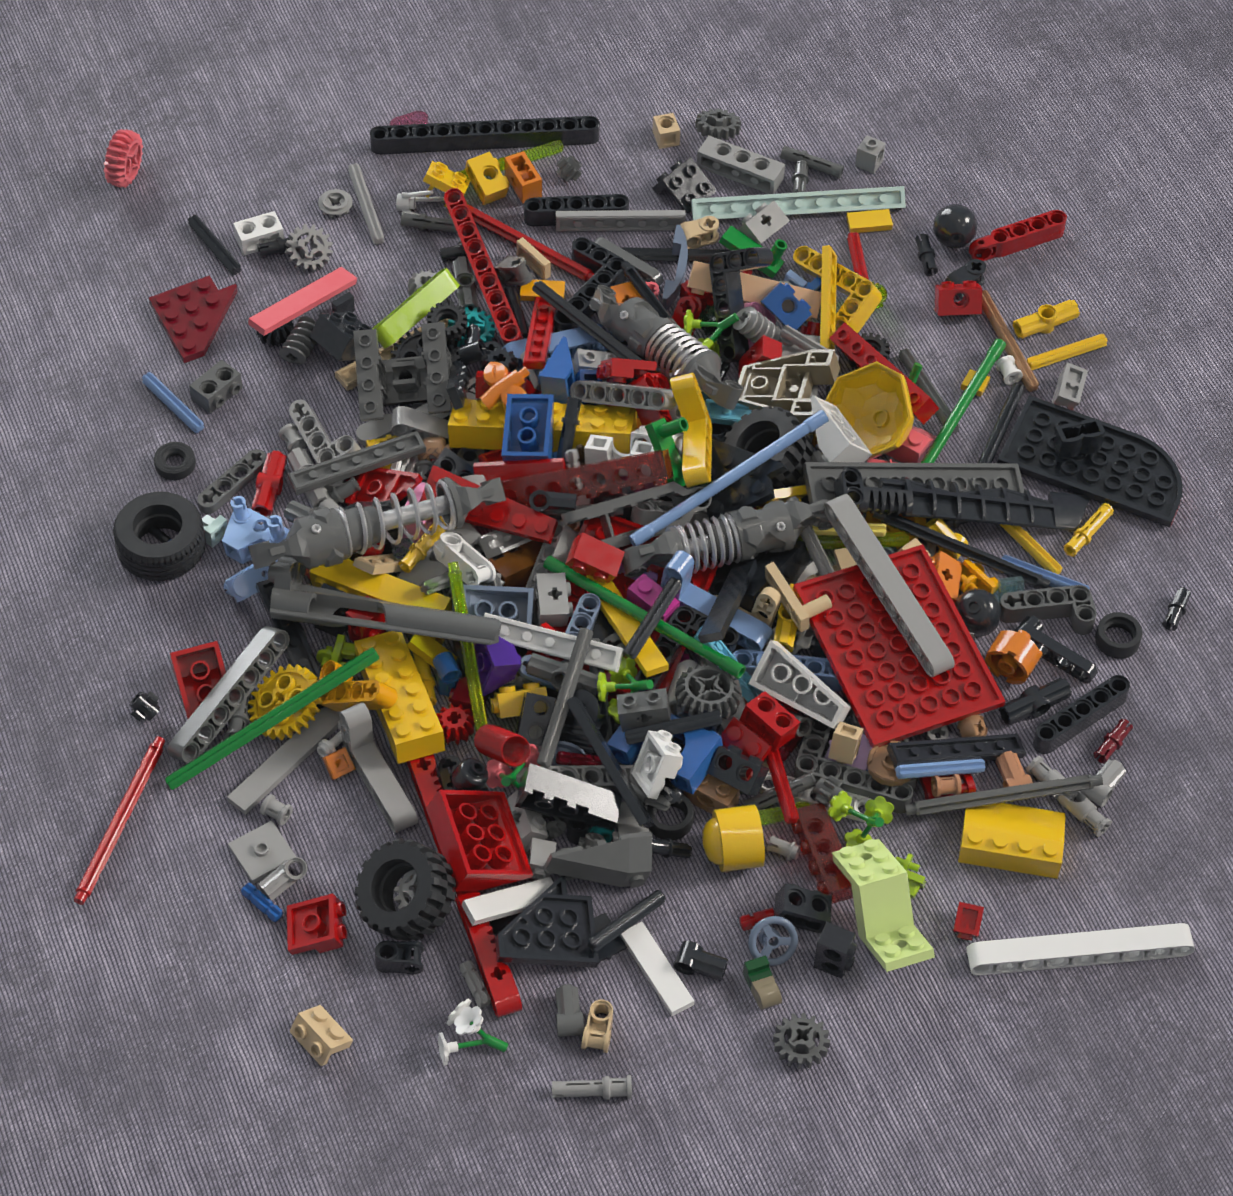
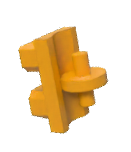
[960,559,1000,594]

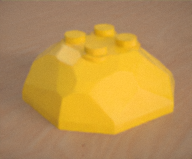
[825,361,914,462]

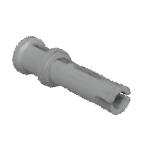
[552,1075,632,1100]

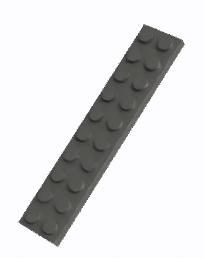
[802,462,1024,505]

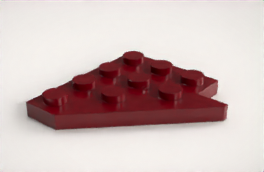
[149,275,238,364]

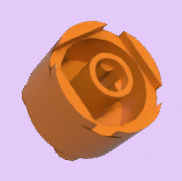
[985,630,1042,684]

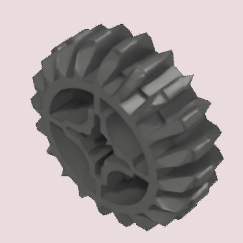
[675,663,742,720]

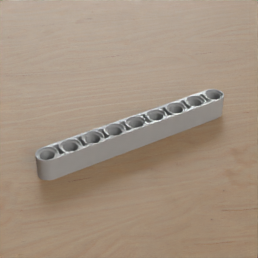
[824,494,955,677]

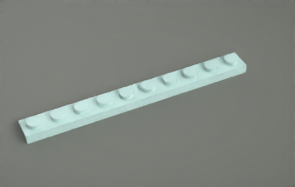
[691,186,906,221]

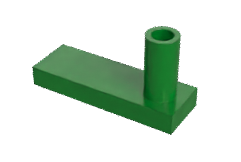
[719,226,787,279]
[645,417,689,486]

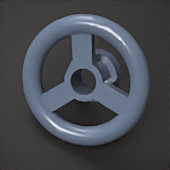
[748,916,798,966]

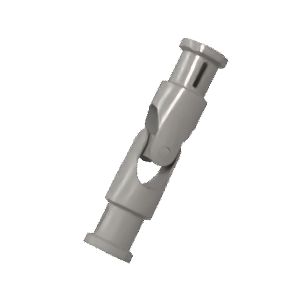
[1026,756,1112,837]

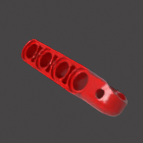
[968,210,1067,261]

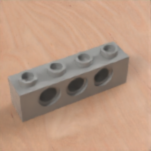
[697,135,785,194]

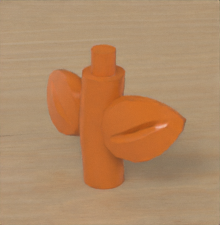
[480,362,530,410]

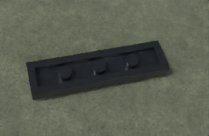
[446,359,471,410]

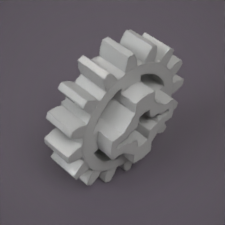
[285,224,333,272]

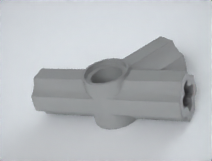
[287,447,345,508]

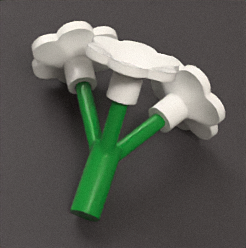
[438,999,508,1066]

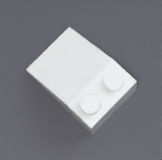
[810,395,873,462]

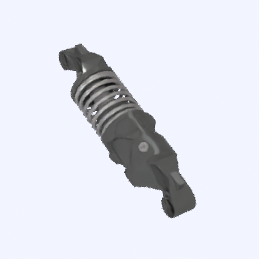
[589,285,744,410]
[622,499,833,578]

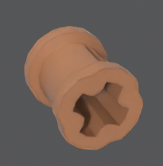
[931,774,962,797]

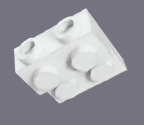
[631,730,683,799]

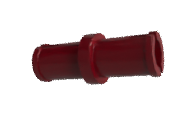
[1093,719,1133,764]

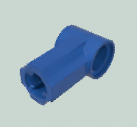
[432,652,462,697]

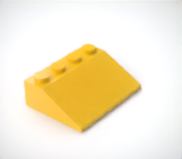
[958,803,1065,879]

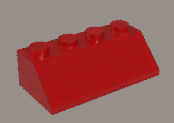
[473,458,571,508]

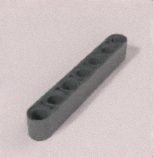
[168,626,290,763]

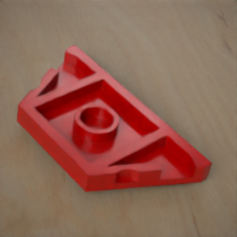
[345,468,423,506]

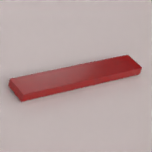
[523,297,556,369]

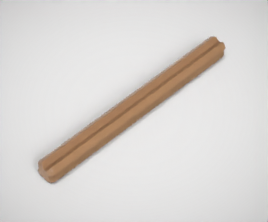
[982,290,1039,392]

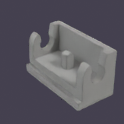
[1052,362,1088,411]
[478,530,532,559]

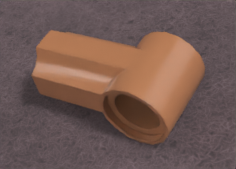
[996,751,1033,788]

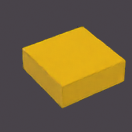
[961,369,990,397]

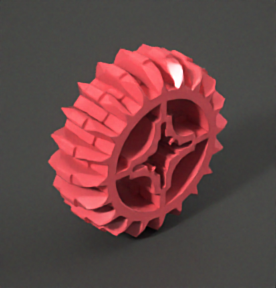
[104,129,143,188]

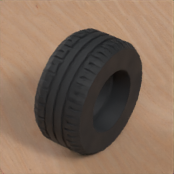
[113,491,206,581]

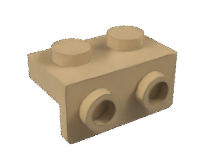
[290,1005,353,1066]

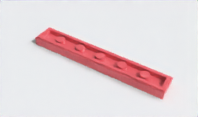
[248,267,357,336]

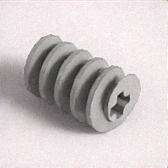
[733,306,781,343]

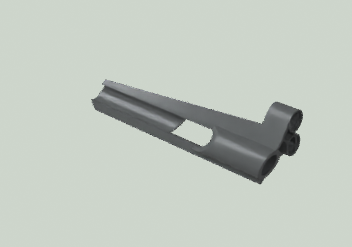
[268,557,501,645]

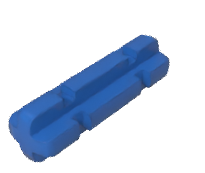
[241,883,283,922]

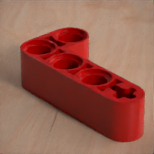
[628,373,683,453]

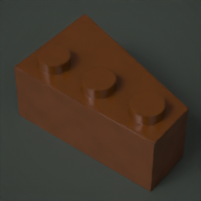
[488,540,543,588]

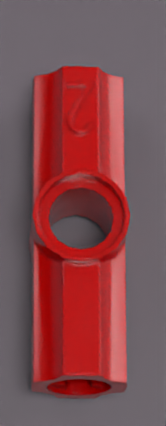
[251,450,287,517]

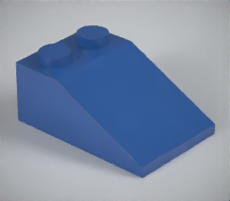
[501,394,554,461]

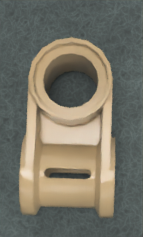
[680,216,719,249]
[581,1000,613,1053]

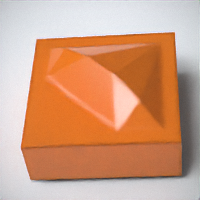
[322,747,355,780]

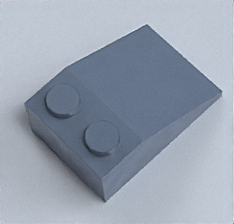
[459,584,535,625]

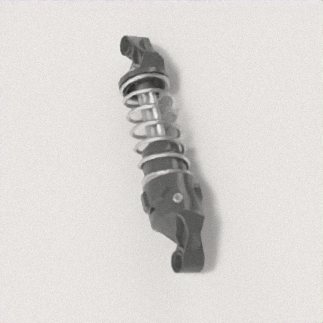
[248,477,506,570]

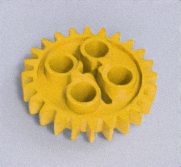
[248,664,323,740]

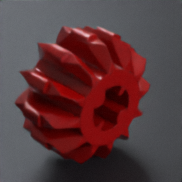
[436,703,475,745]

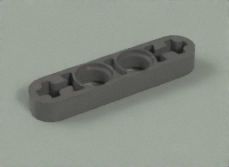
[594,237,664,290]
[197,449,267,514]

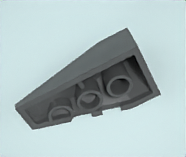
[543,832,652,888]

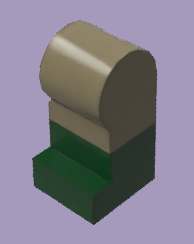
[743,955,782,1010]

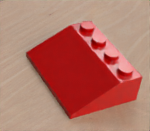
[427,790,533,891]

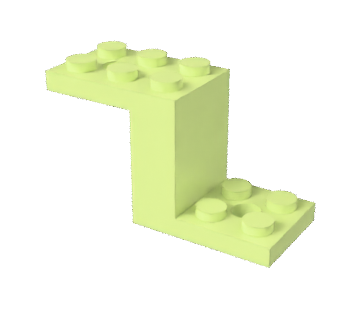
[832,839,935,972]

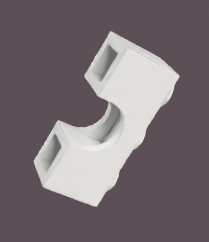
[584,435,659,479]

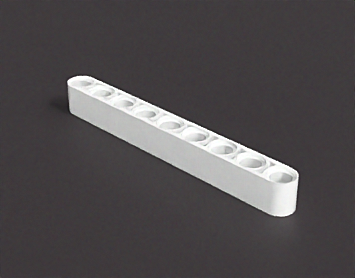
[966,923,1195,975]

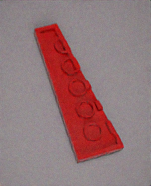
[419,465,558,545]

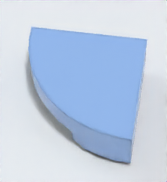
[783,269,807,288]

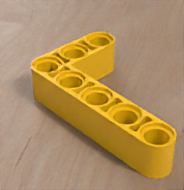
[793,246,882,333]
[670,373,712,488]

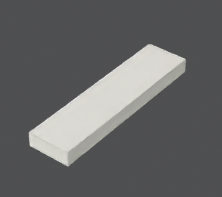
[462,877,553,926]
[620,922,694,1016]

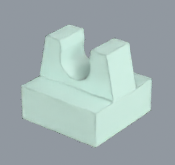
[202,515,228,548]

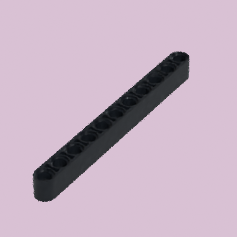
[370,116,600,155]

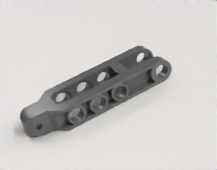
[561,482,712,548]

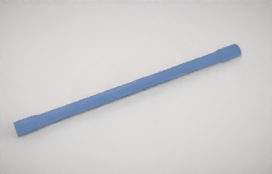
[628,410,829,546]

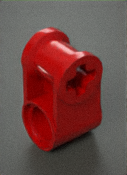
[672,295,702,336]

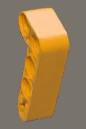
[318,660,397,712]

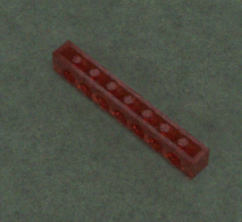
[501,449,674,508]

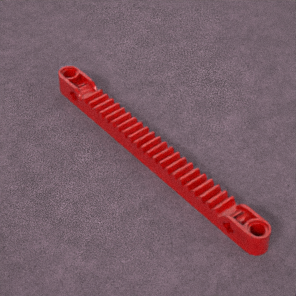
[406,754,522,1018]

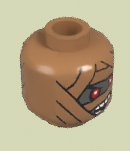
[417,437,452,462]

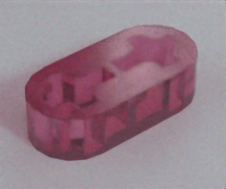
[390,111,428,125]

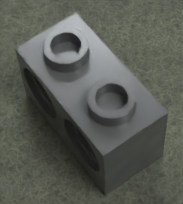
[189,360,243,414]

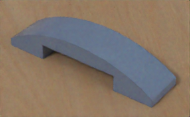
[662,225,688,310]

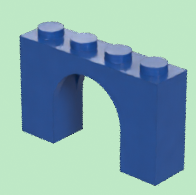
[607,713,723,794]

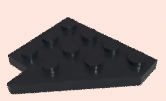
[701,439,788,522]

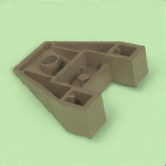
[737,349,840,434]

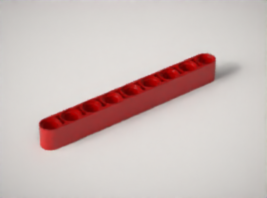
[444,188,524,345]

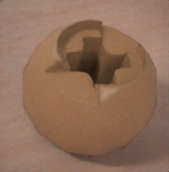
[957,715,988,737]

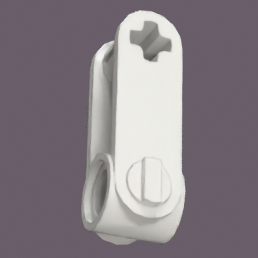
[433,532,496,585]

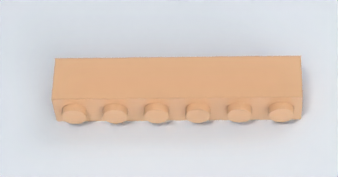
[687,261,821,321]

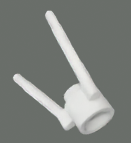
[396,190,444,215]

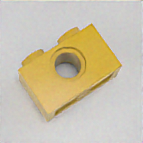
[464,152,509,205]

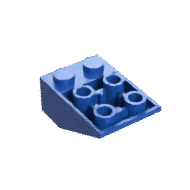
[538,336,575,404]

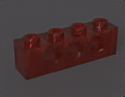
[791,803,853,904]

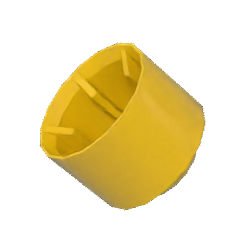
[702,804,765,872]

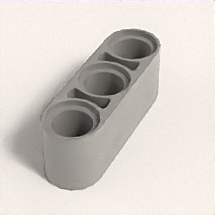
[391,406,449,444]

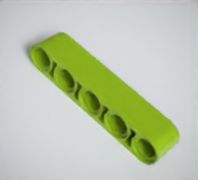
[372,267,460,349]

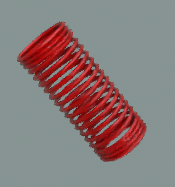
[474,724,530,767]

